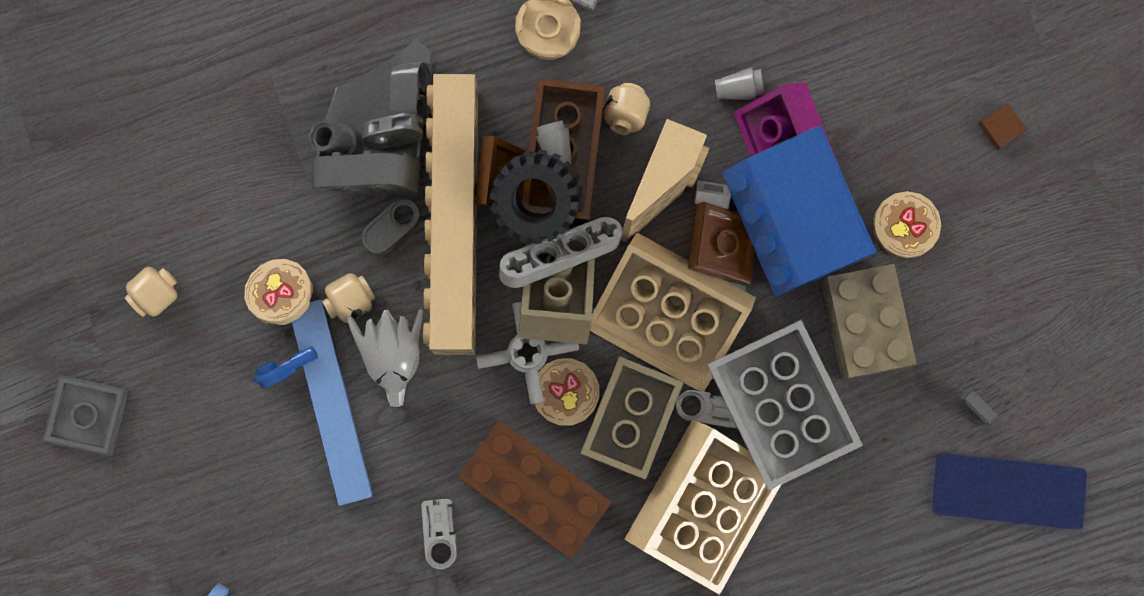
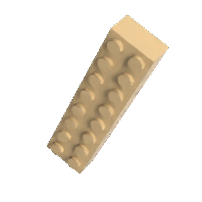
[423,74,479,355]

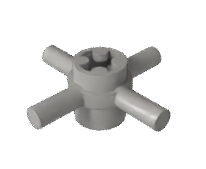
[476,302,579,405]

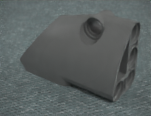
[309,39,433,196]

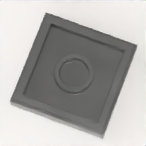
[42,375,129,456]

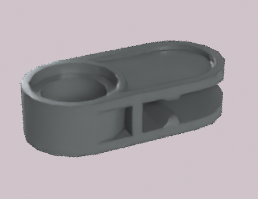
[361,113,423,150]
[362,198,421,256]

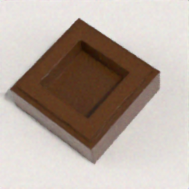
[978,103,1027,151]

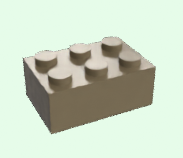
[518,239,595,344]
[821,264,917,380]
[580,356,684,480]

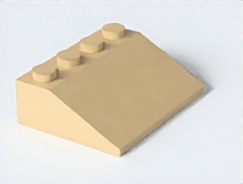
[621,119,709,243]
[590,233,756,392]
[625,419,781,595]

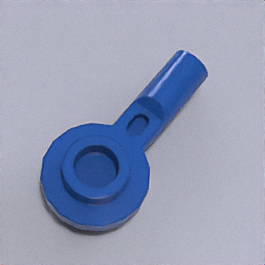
[253,346,318,389]

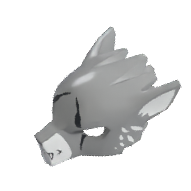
[347,309,423,407]

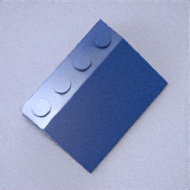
[722,126,877,297]

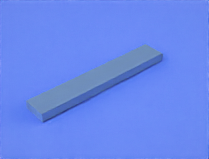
[292,299,373,506]

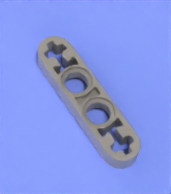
[499,217,622,288]

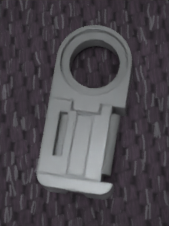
[675,390,738,429]
[421,499,457,569]

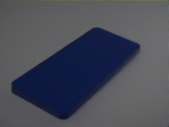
[932,453,1087,530]

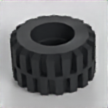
[490,150,582,244]

